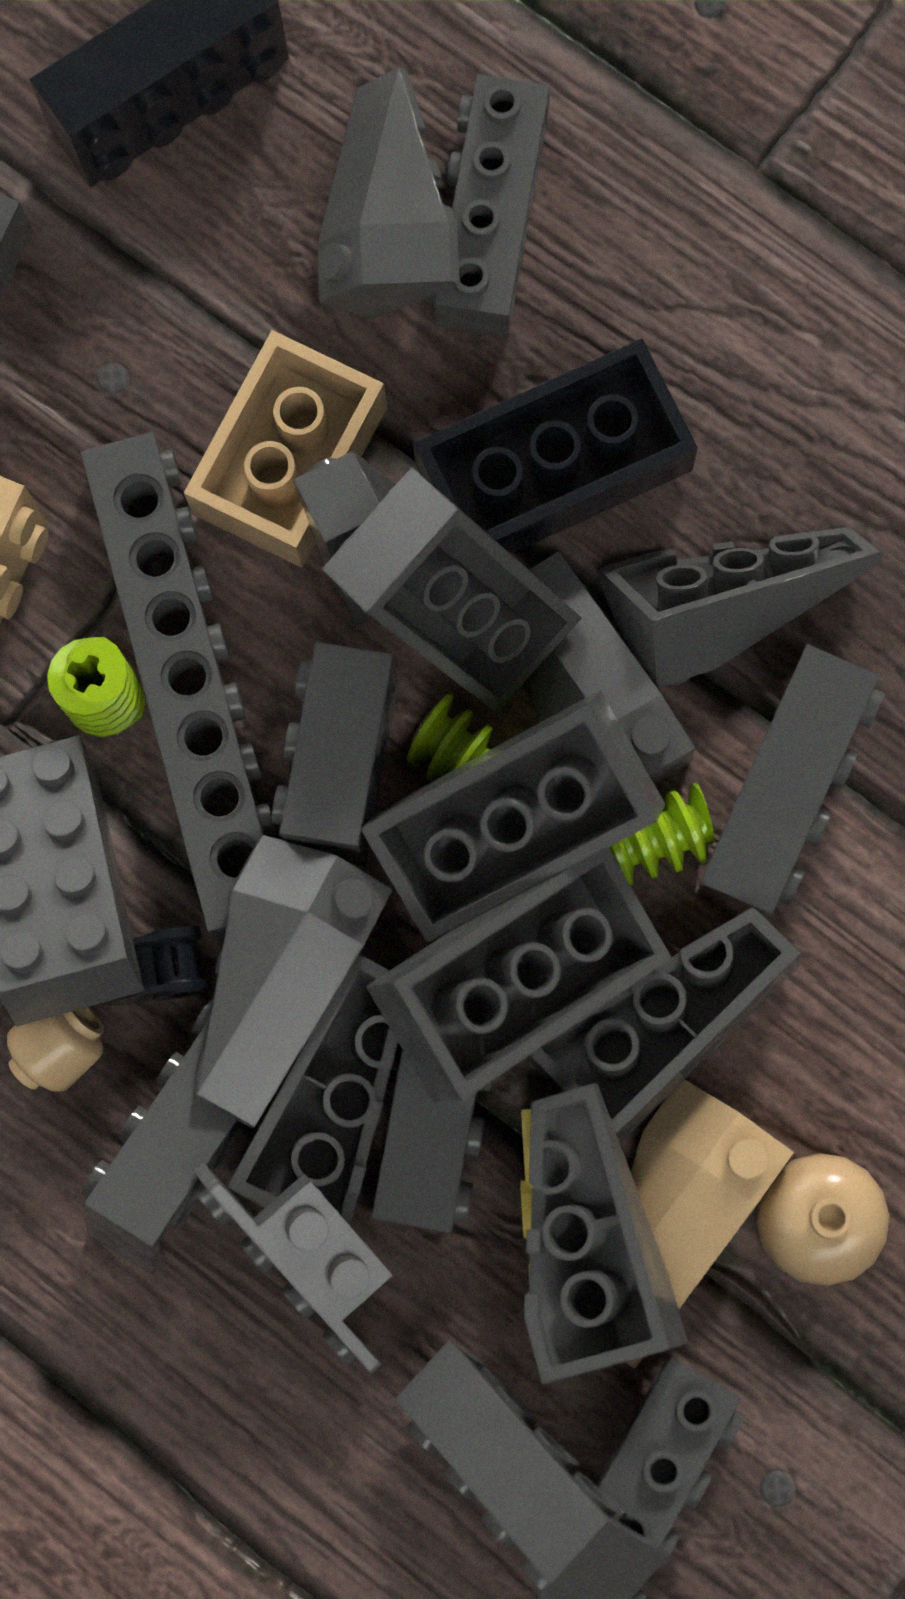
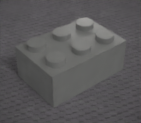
[272,642,398,866]

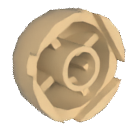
[756,1153,890,1286]

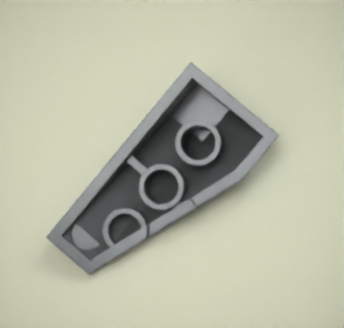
[317,67,460,319]
[597,527,881,687]
[194,835,393,1128]
[524,1083,688,1384]

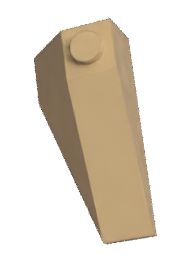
[626,1080,794,1369]

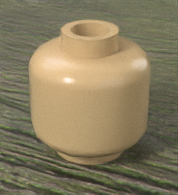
[7,1007,104,1092]

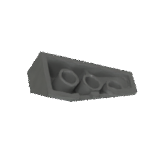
[528,552,695,784]

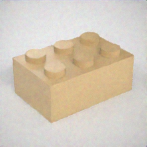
[184,330,387,568]

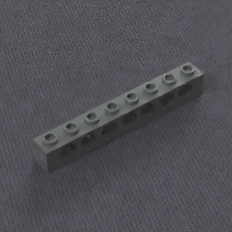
[81,432,279,940]

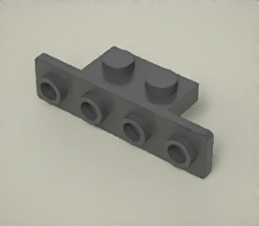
[194,1162,393,1374]

